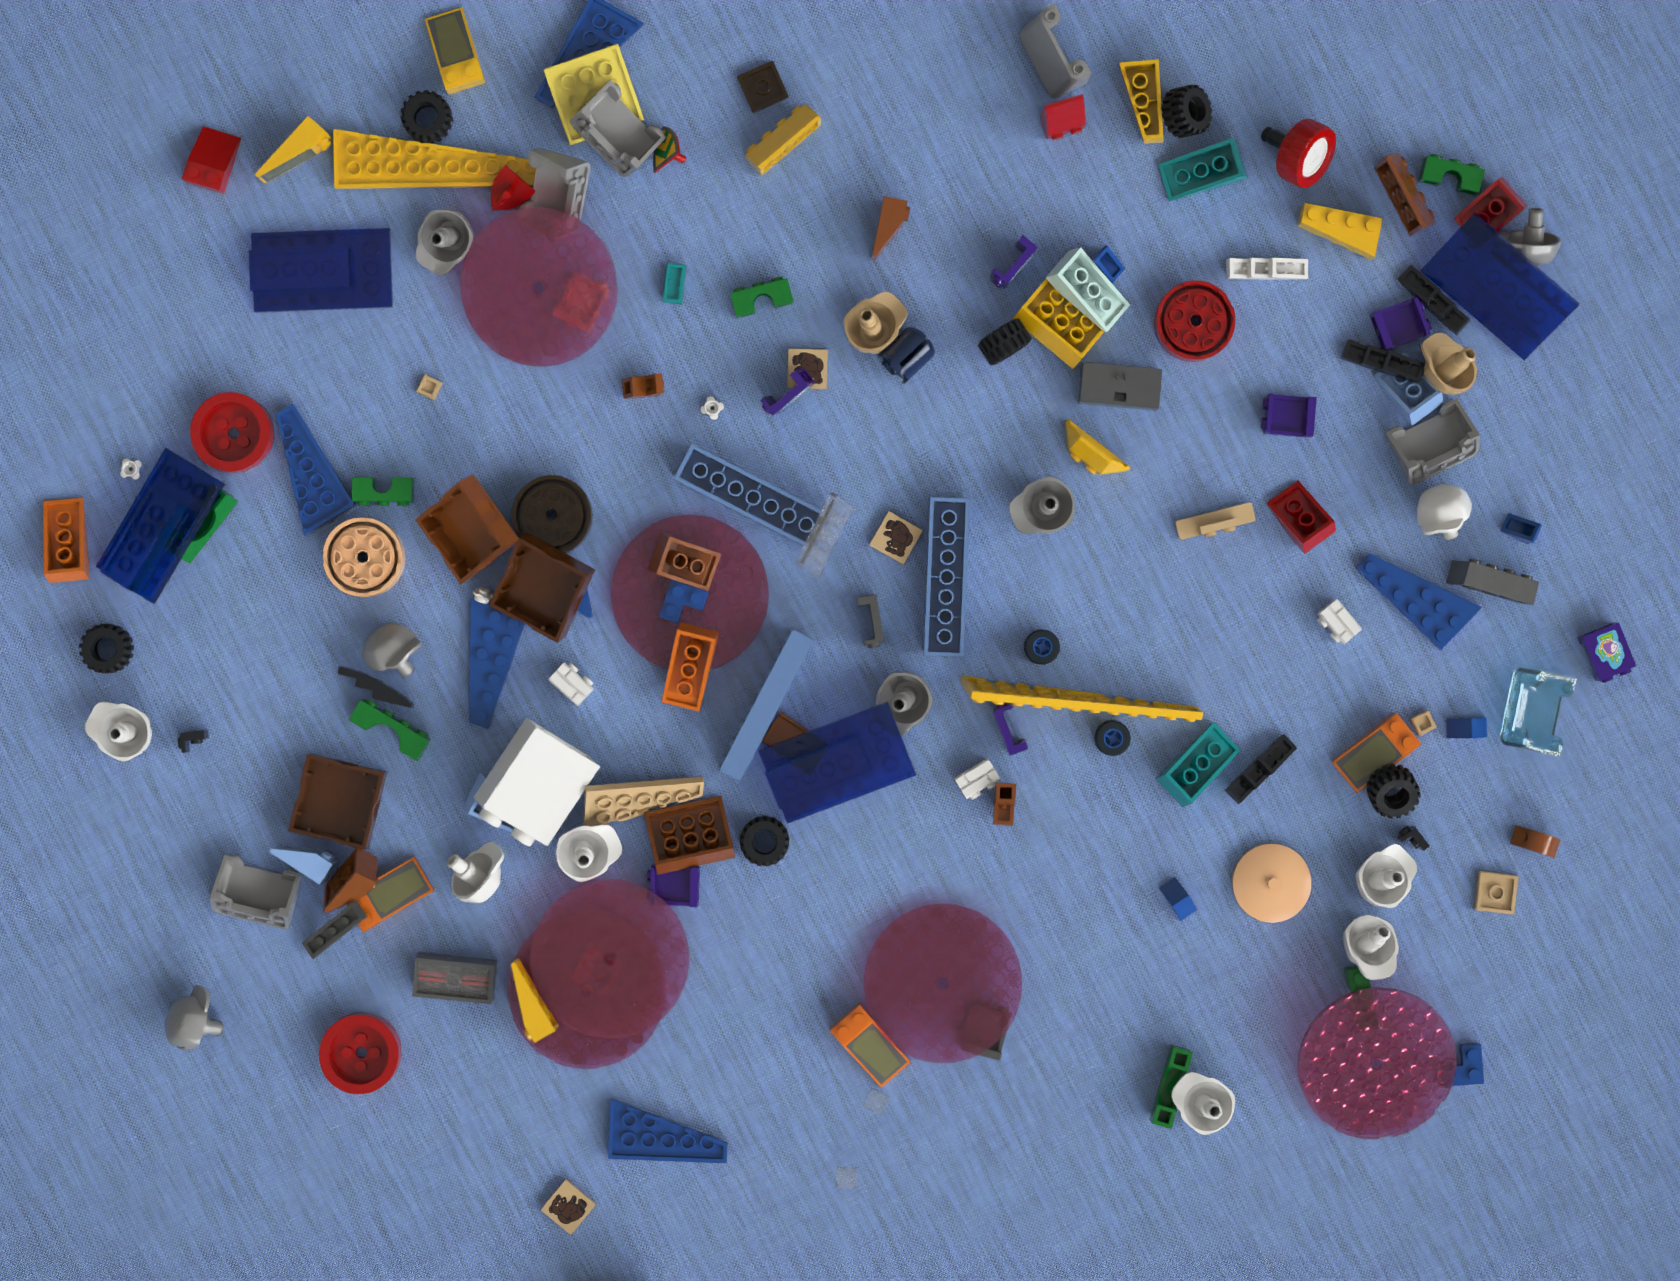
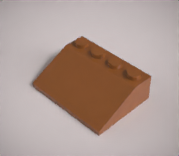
[1374,153,1435,236]
[644,796,735,875]

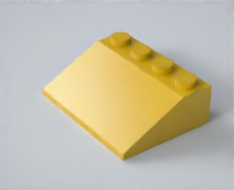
[1013,279,1104,369]

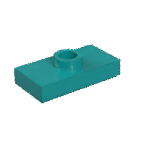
[662,262,687,305]

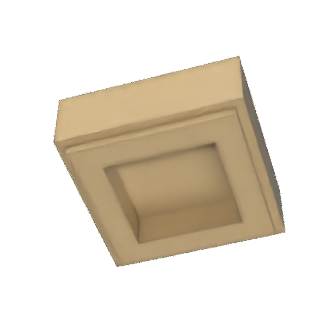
[416,374,443,401]
[1409,710,1437,736]

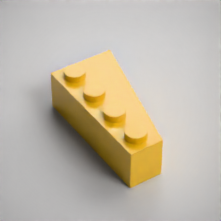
[1119,59,1164,144]
[1297,203,1383,260]

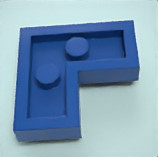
[659,580,709,623]
[1442,1043,1484,1087]

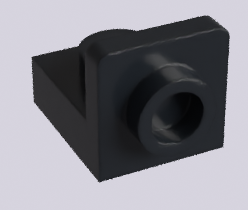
[178,730,209,753]
[1397,826,1430,851]

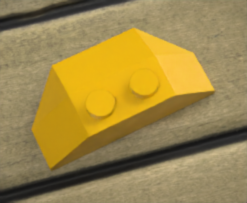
[1064,419,1131,475]

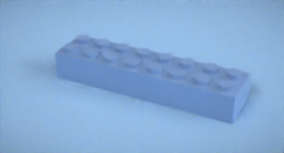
[674,444,833,552]
[923,497,970,657]
[718,629,814,781]

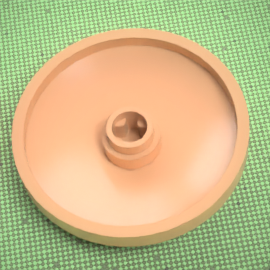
[1232,843,1311,923]

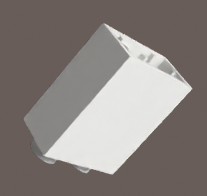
[474,717,600,847]

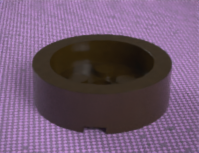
[512,475,593,553]

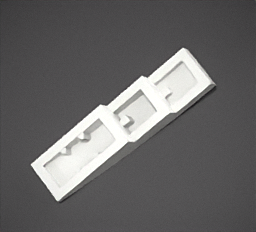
[1226,258,1308,280]

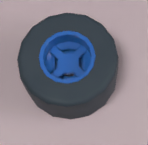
[1024,629,1060,665]
[1094,720,1131,756]

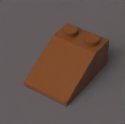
[872,196,910,261]
[648,533,721,591]
[323,847,378,913]

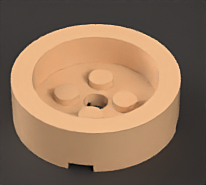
[323,518,405,597]

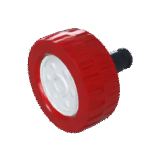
[1261,118,1336,188]

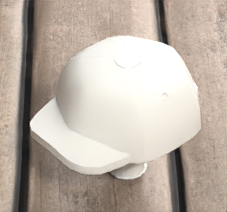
[1417,484,1472,540]
[85,702,152,761]
[556,824,622,882]
[447,842,505,903]
[1355,844,1417,908]
[1343,915,1399,980]
[1171,1072,1235,1135]

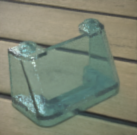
[1500,668,1577,757]

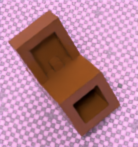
[622,373,664,399]
[993,783,1016,826]
[1510,825,1561,858]

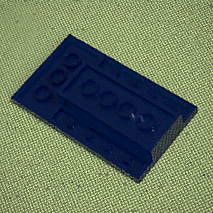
[1420,212,1580,360]
[249,228,393,313]
[96,448,225,604]
[758,701,916,824]

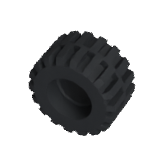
[1161,84,1212,138]
[400,90,453,144]
[977,318,1032,366]
[79,624,134,674]
[1366,764,1421,819]
[740,816,789,866]

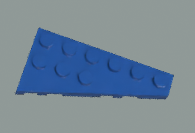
[534,0,644,108]
[276,404,356,536]
[1355,554,1482,650]
[469,598,525,729]
[608,1098,728,1163]

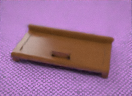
[761,712,830,774]

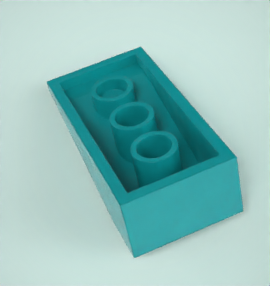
[1158,138,1248,202]
[1156,722,1241,807]

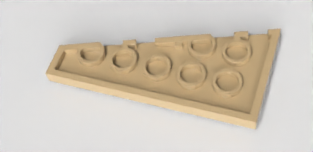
[583,776,704,826]

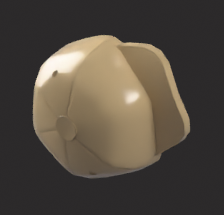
[844,292,908,354]
[1421,333,1477,395]

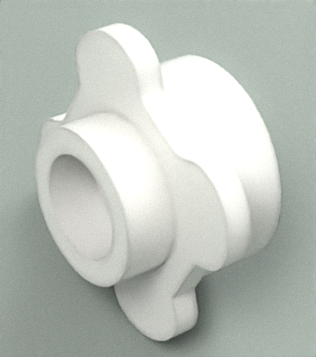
[701,396,724,420]
[120,458,142,480]
[473,587,493,604]

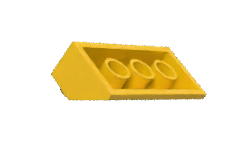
[745,104,821,176]

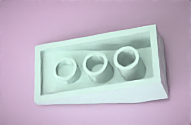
[1045,248,1130,332]

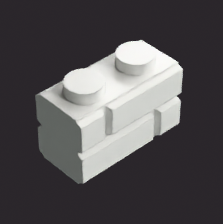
[1317,599,1362,644]
[548,662,595,706]
[954,758,1000,800]

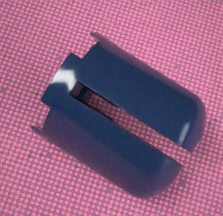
[878,327,935,384]

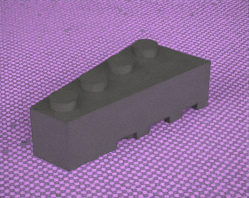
[1446,558,1539,605]

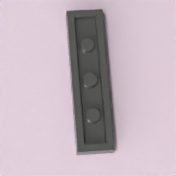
[302,901,367,959]

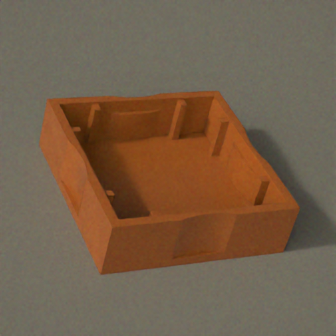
[416,474,519,584]

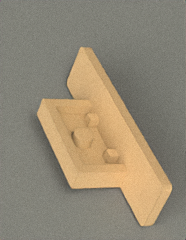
[1175,502,1256,540]

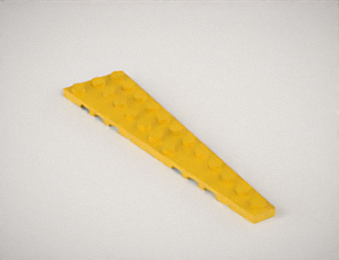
[333,129,536,189]
[960,675,1203,722]

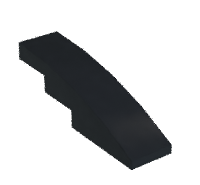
[1397,265,1470,335]
[1340,339,1425,383]
[337,666,414,708]
[1225,734,1297,804]

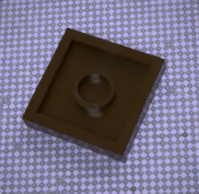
[737,61,789,113]

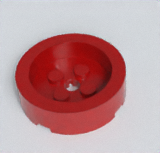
[1154,281,1236,362]
[190,392,274,473]
[319,1013,401,1095]

